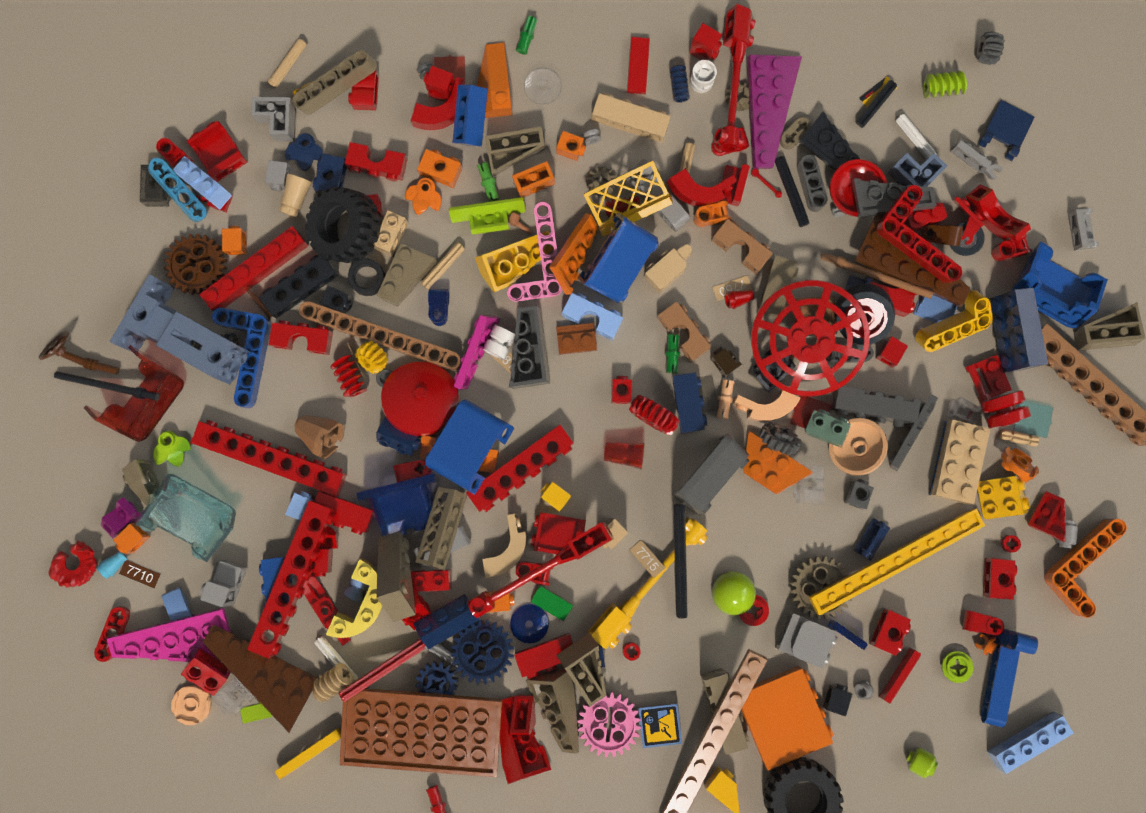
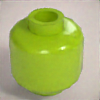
[906,748,938,778]

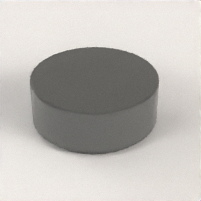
[376,369,392,388]

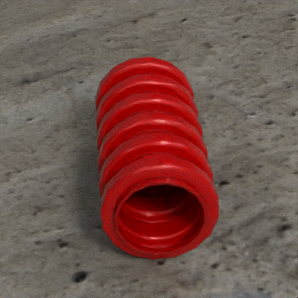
[605,196,640,217]

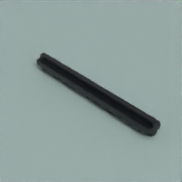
[674,504,688,619]

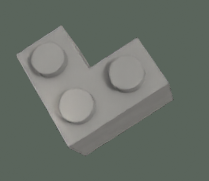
[251,97,295,142]
[200,560,247,608]

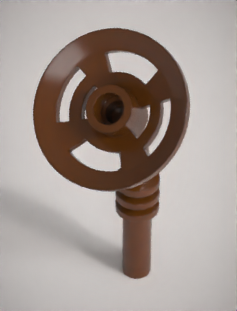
[38,331,119,375]

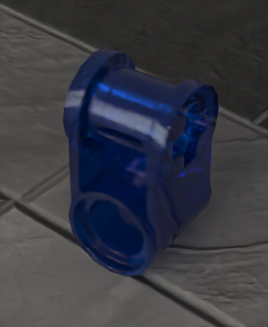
[428,289,449,326]

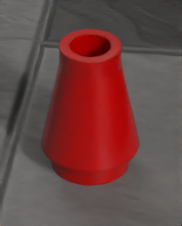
[724,289,754,309]

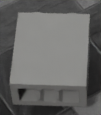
[775,612,838,669]

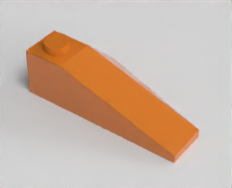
[477,42,512,118]

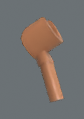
[509,213,532,235]

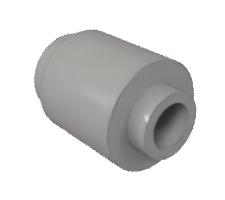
[1055,520,1078,548]

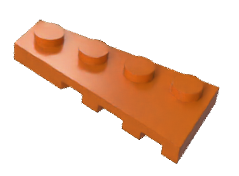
[549,213,599,295]

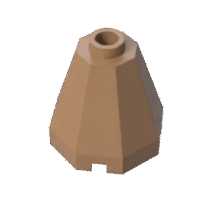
[294,415,345,459]

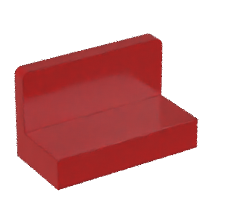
[721,164,750,206]

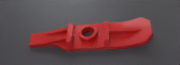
[303,576,351,646]

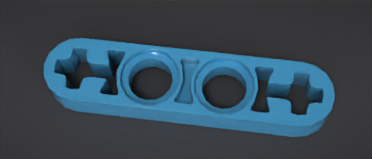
[148,158,207,222]

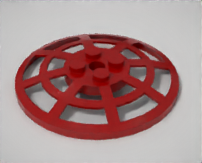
[751,280,870,396]

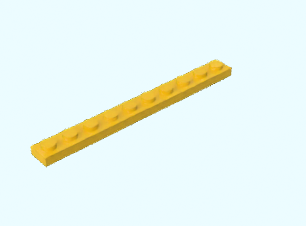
[809,508,985,616]

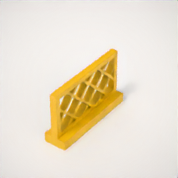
[583,160,673,236]

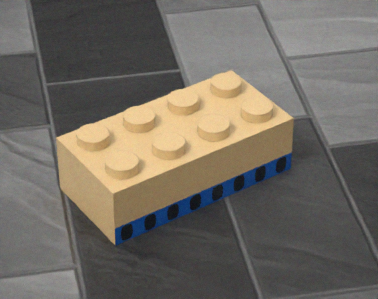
[929,419,990,505]

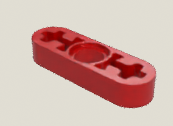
[94,606,130,662]

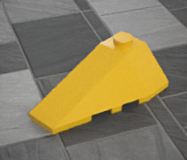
[474,230,554,292]

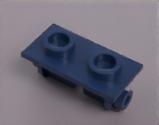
[854,518,890,561]

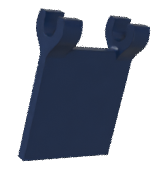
[978,100,1035,161]

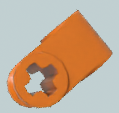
[693,201,732,227]

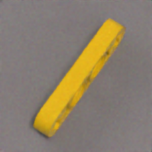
[274,727,341,780]

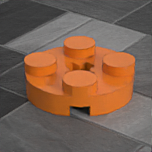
[1001,447,1039,483]

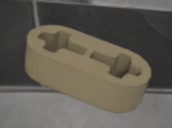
[780,117,811,150]

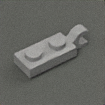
[950,140,1003,180]

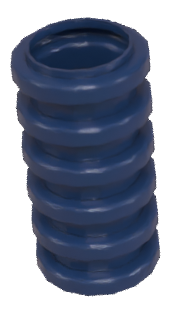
[669,65,690,102]

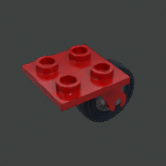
[950,196,985,256]

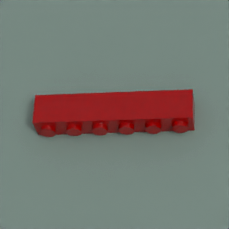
[199,226,309,311]

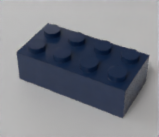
[989,288,1048,373]

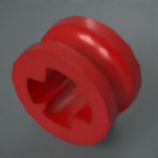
[1001,535,1021,553]
[622,642,641,661]

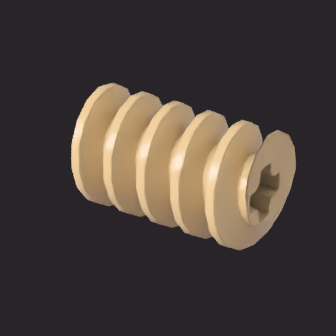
[313,663,354,702]

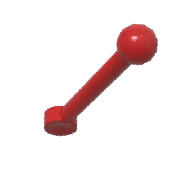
[751,169,782,198]

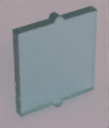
[1013,401,1054,438]

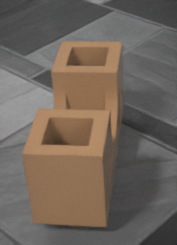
[712,219,773,275]
[657,301,711,363]

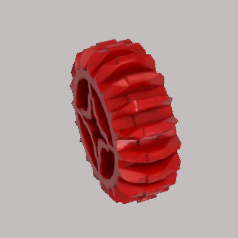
[629,395,680,435]

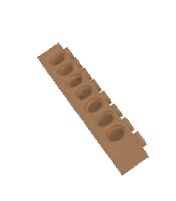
[1041,324,1146,446]

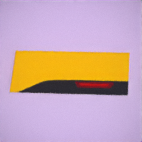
[859,76,897,107]

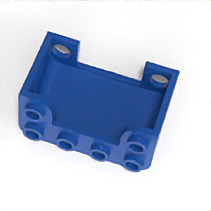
[425,399,514,495]

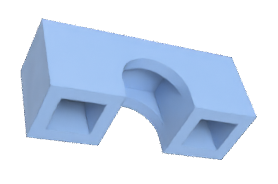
[173,156,232,210]
[562,293,623,341]

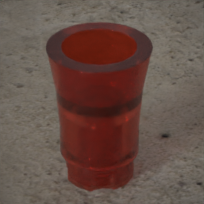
[604,442,645,470]

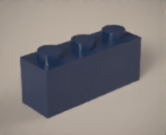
[672,372,707,434]
[414,594,480,650]

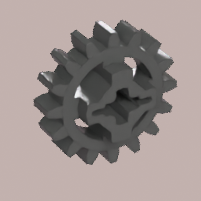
[759,422,801,455]

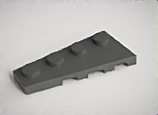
[889,394,938,471]

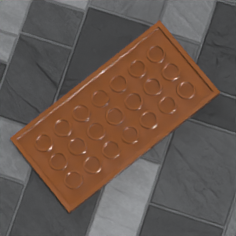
[340,688,503,777]

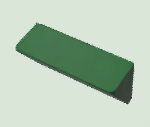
[530,585,574,622]

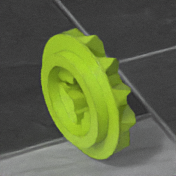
[941,651,974,683]

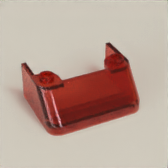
[84,345,184,442]

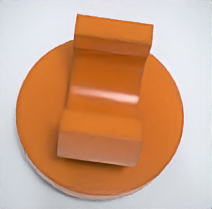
[974,634,997,656]

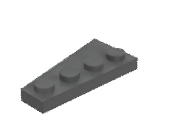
[852,178,936,217]

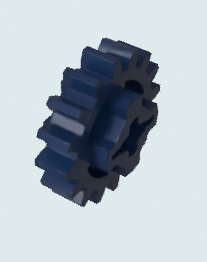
[415,660,459,695]

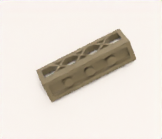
[415,487,467,570]

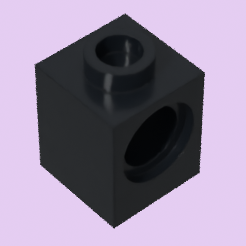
[320,286,353,314]
[823,683,853,717]

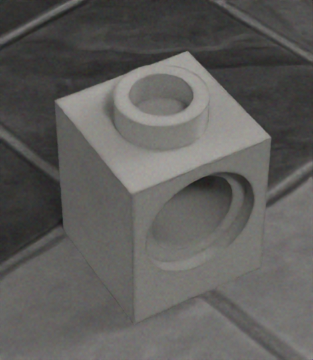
[265,160,292,191]

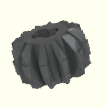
[976,31,1005,65]

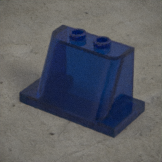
[356,474,440,536]

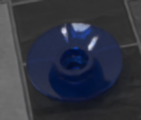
[510,604,549,643]

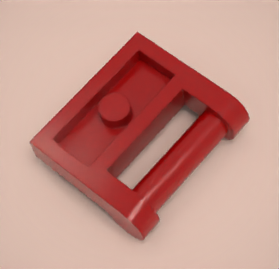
[965,355,1012,402]

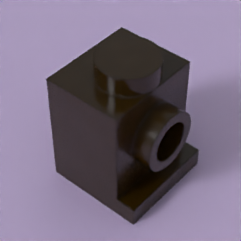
[710,346,742,377]

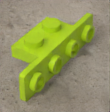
[449,197,526,235]

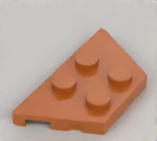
[744,432,813,494]

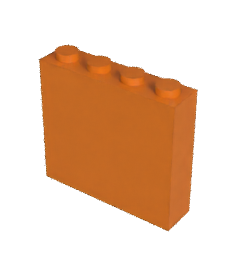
[741,666,834,771]

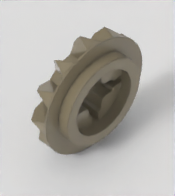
[725,81,750,111]
[587,166,616,196]

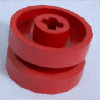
[980,390,1031,429]

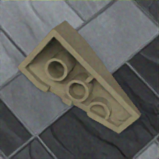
[122,459,180,532]
[526,670,579,754]

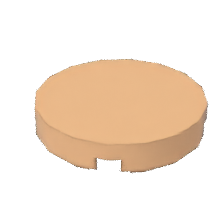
[171,685,212,725]

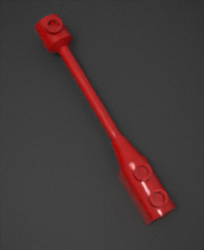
[714,4,756,152]
[467,522,614,618]

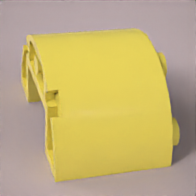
[326,558,383,638]

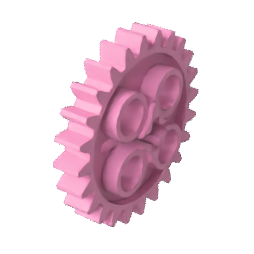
[577,691,641,757]

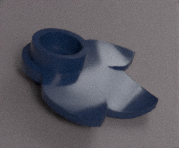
[285,133,323,171]

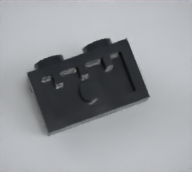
[748,348,796,393]

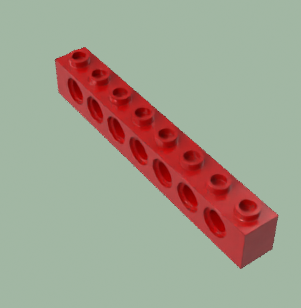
[190,420,347,496]
[247,500,335,659]

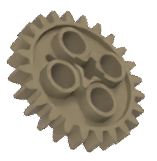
[789,556,852,620]

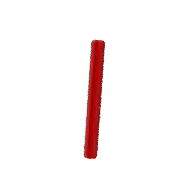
[338,639,425,702]

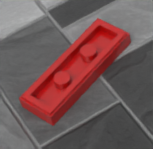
[627,37,650,94]
[879,648,921,704]

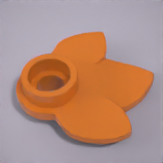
[405,178,441,215]

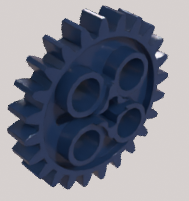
[451,620,514,685]

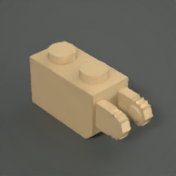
[644,244,692,293]

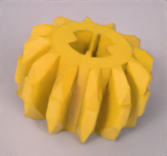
[355,340,389,374]

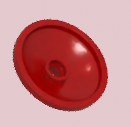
[830,159,887,217]

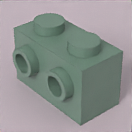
[805,409,851,448]

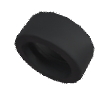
[348,258,385,296]

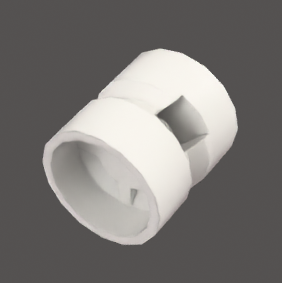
[690,60,717,93]
[483,325,515,360]

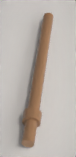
[821,252,934,299]

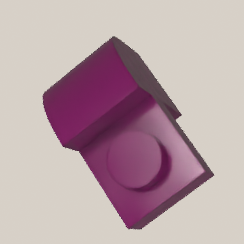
[100,497,141,539]

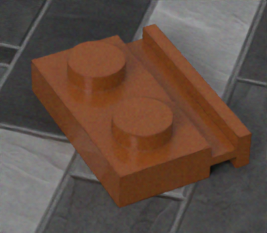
[556,323,597,355]

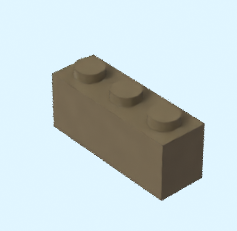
[757,255,799,318]

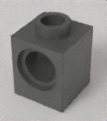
[844,479,874,509]

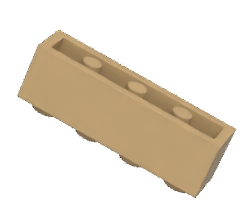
[592,93,671,143]

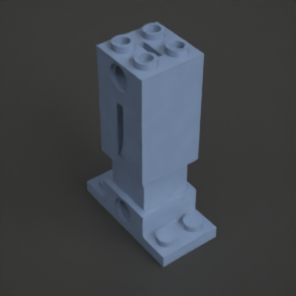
[109,274,250,385]

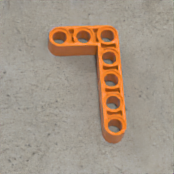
[1044,519,1127,618]

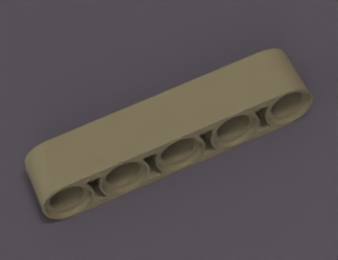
[292,50,377,114]

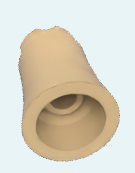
[279,174,312,217]

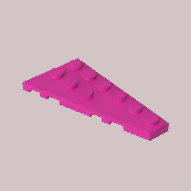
[107,608,231,663]

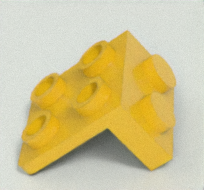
[978,475,1030,519]

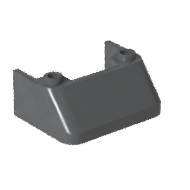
[672,433,749,514]

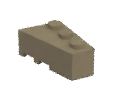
[556,633,606,707]

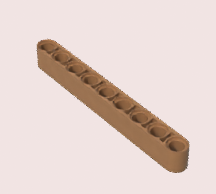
[299,301,462,371]

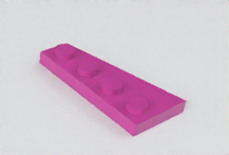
[454,315,501,390]

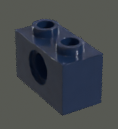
[313,153,347,195]

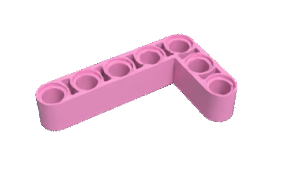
[507,202,562,302]

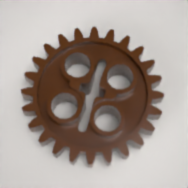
[163,233,227,295]

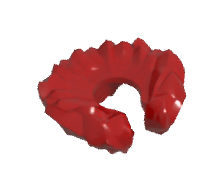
[48,540,97,588]

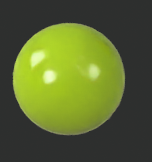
[712,571,756,615]

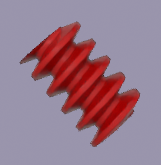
[330,355,368,397]

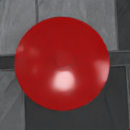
[381,362,459,436]

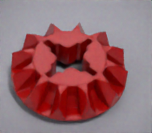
[739,595,769,626]

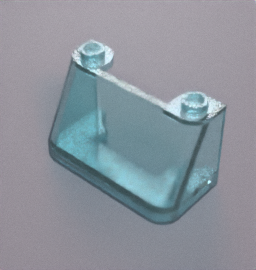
[136,474,236,562]

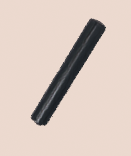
[775,156,810,227]

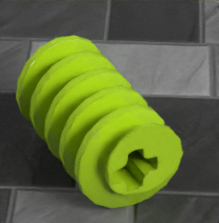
[923,71,967,98]

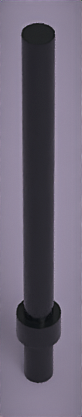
[54,371,160,401]

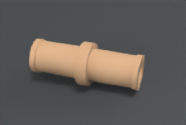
[716,380,735,420]

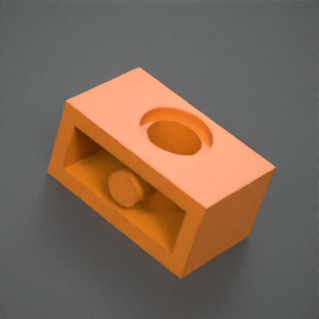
[417,149,463,189]
[512,161,555,198]

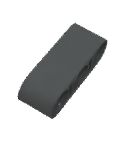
[797,155,828,212]

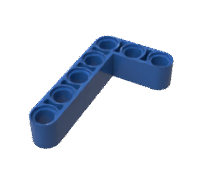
[212,308,272,408]
[981,629,1038,727]

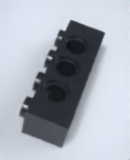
[259,255,339,319]

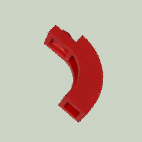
[410,77,465,130]
[666,168,737,207]
[966,184,1031,241]

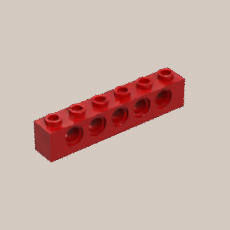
[466,425,574,513]

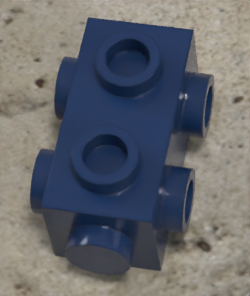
[376,417,421,456]

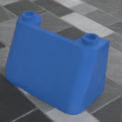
[578,213,659,303]
[1012,242,1108,328]

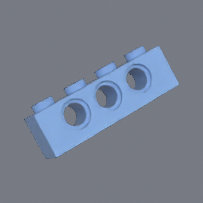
[987,712,1074,774]

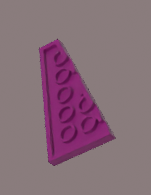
[747,55,802,169]

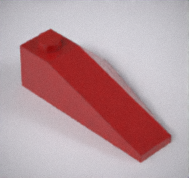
[500,697,551,784]

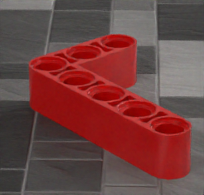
[877,185,963,283]

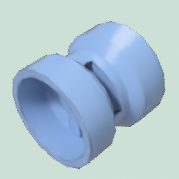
[343,578,369,602]

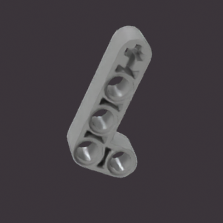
[628,159,690,232]

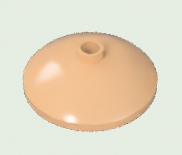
[829,418,888,475]

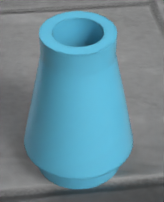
[96,551,128,579]

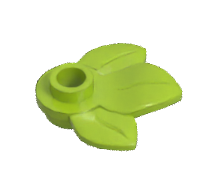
[153,431,191,467]

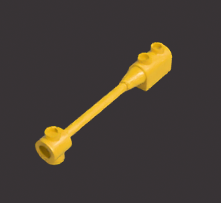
[588,517,708,649]

